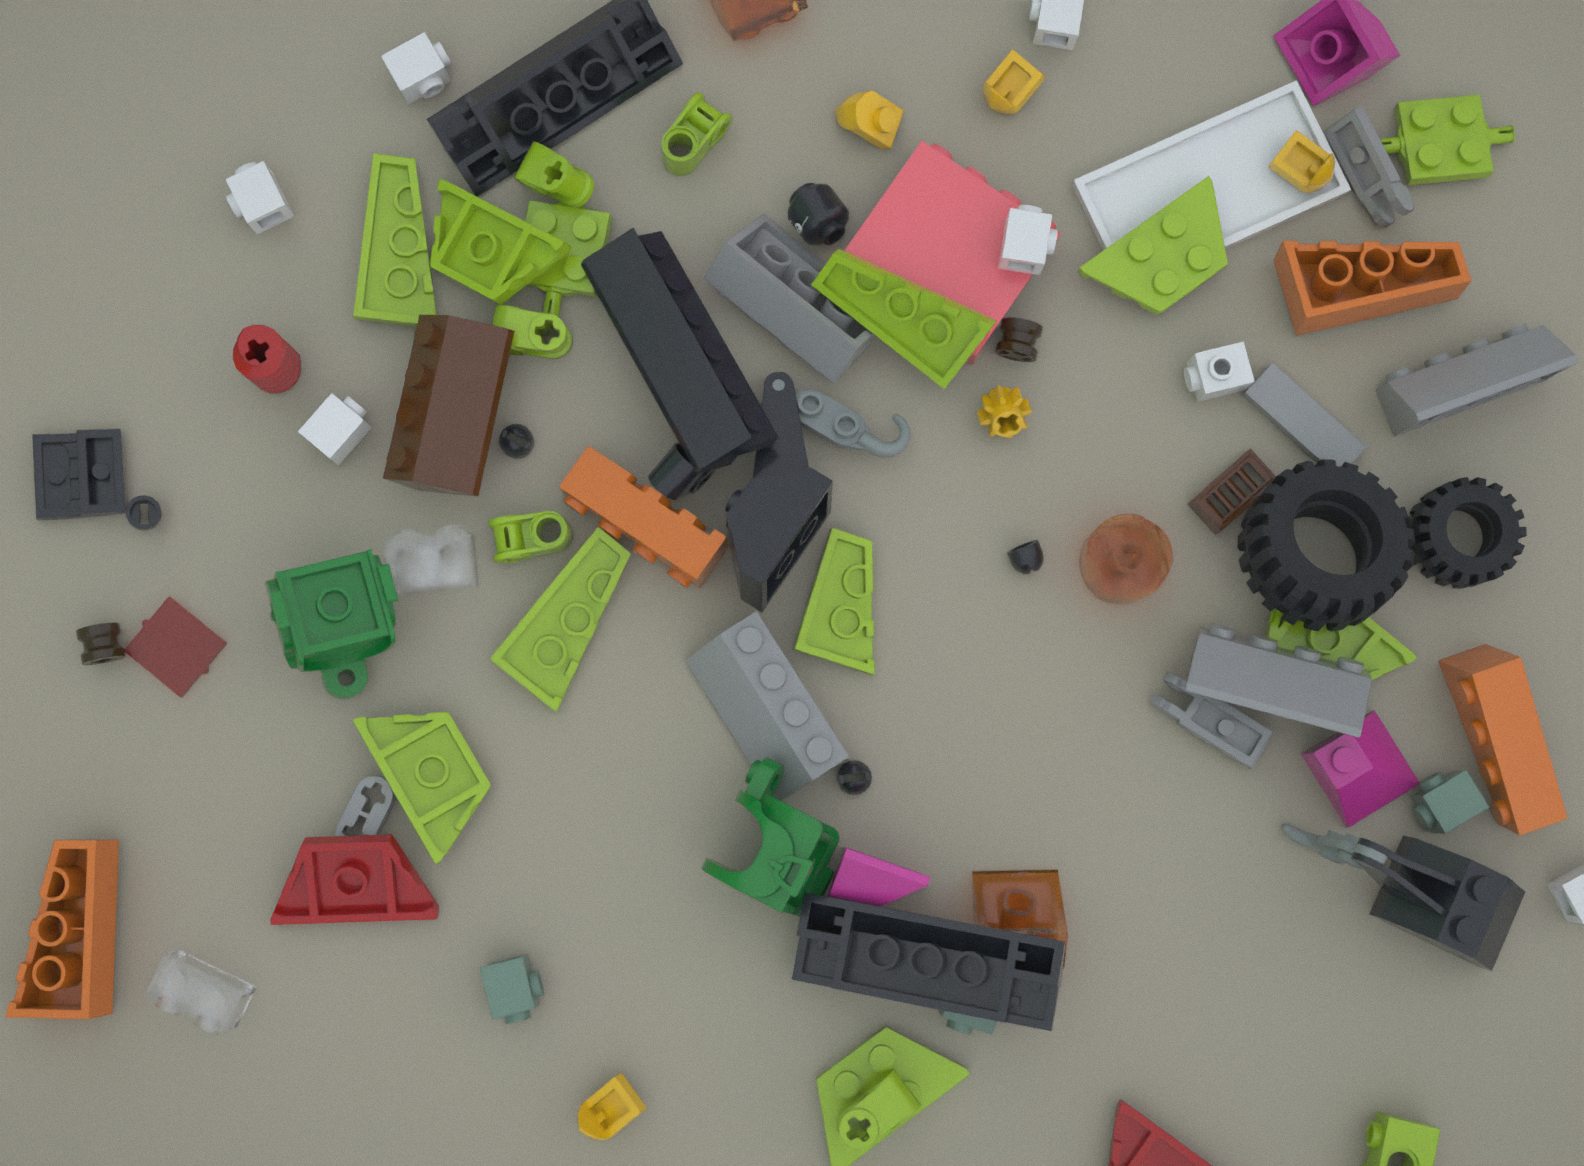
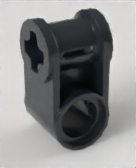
[648,443,716,500]

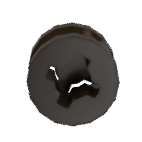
[995,317,1043,362]
[76,622,126,665]

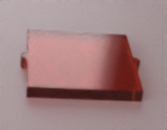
[124,596,227,697]

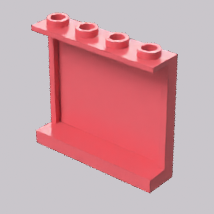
[844,141,1061,365]

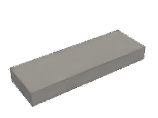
[1242,363,1367,467]

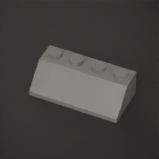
[703,214,877,383]
[1375,324,1579,437]
[685,611,849,801]
[1185,623,1372,738]

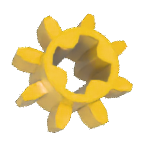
[977,385,1032,438]

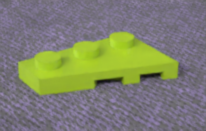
[792,528,875,675]

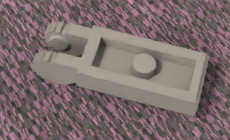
[1324,107,1415,228]
[1149,672,1274,769]

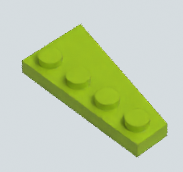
[353,153,436,327]
[811,249,997,389]
[489,527,631,712]

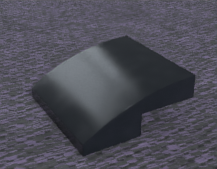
[32,429,125,521]

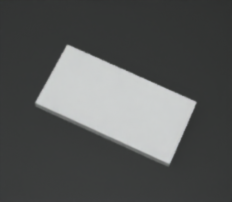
[1071,80,1351,250]

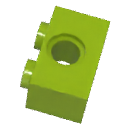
[1361,1111,1441,1166]

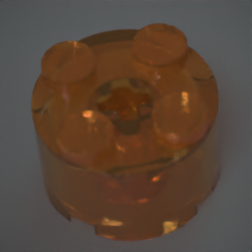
[1079,514,1173,604]

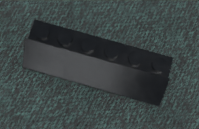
[426,0,683,196]
[581,228,779,474]
[792,892,1065,1031]

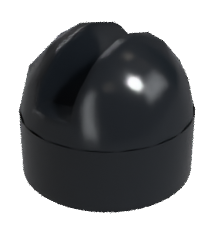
[499,424,534,459]
[126,495,162,531]
[1007,540,1044,574]
[837,760,872,795]

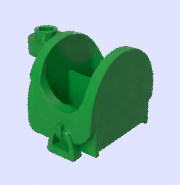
[265,549,398,699]
[701,757,840,917]

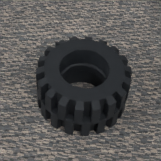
[1406,477,1527,589]

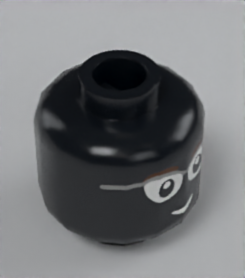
[787,182,849,246]

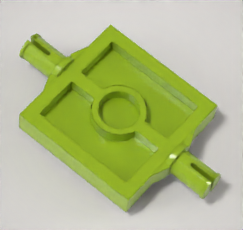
[1380,94,1515,185]
[525,200,613,316]

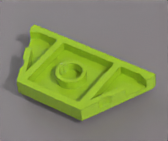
[1077,176,1228,316]
[430,178,571,305]
[1265,608,1418,680]
[352,712,491,865]
[816,1025,970,1166]

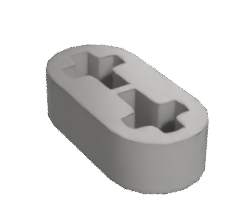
[335,776,396,836]

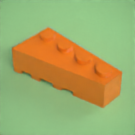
[1274,241,1471,336]
[559,446,729,588]
[1438,644,1568,836]
[5,839,119,1019]

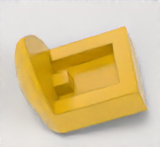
[983,49,1046,115]
[834,90,904,149]
[1268,130,1335,193]
[577,1073,647,1140]

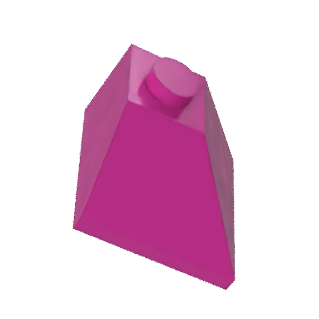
[1273,0,1401,106]
[1301,710,1419,827]
[827,847,931,907]

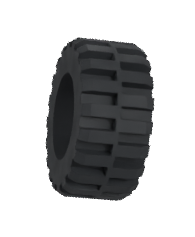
[1237,459,1415,632]

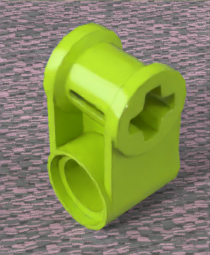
[661,92,733,176]
[514,141,594,207]
[492,305,573,359]
[488,511,573,564]
[837,1069,921,1150]

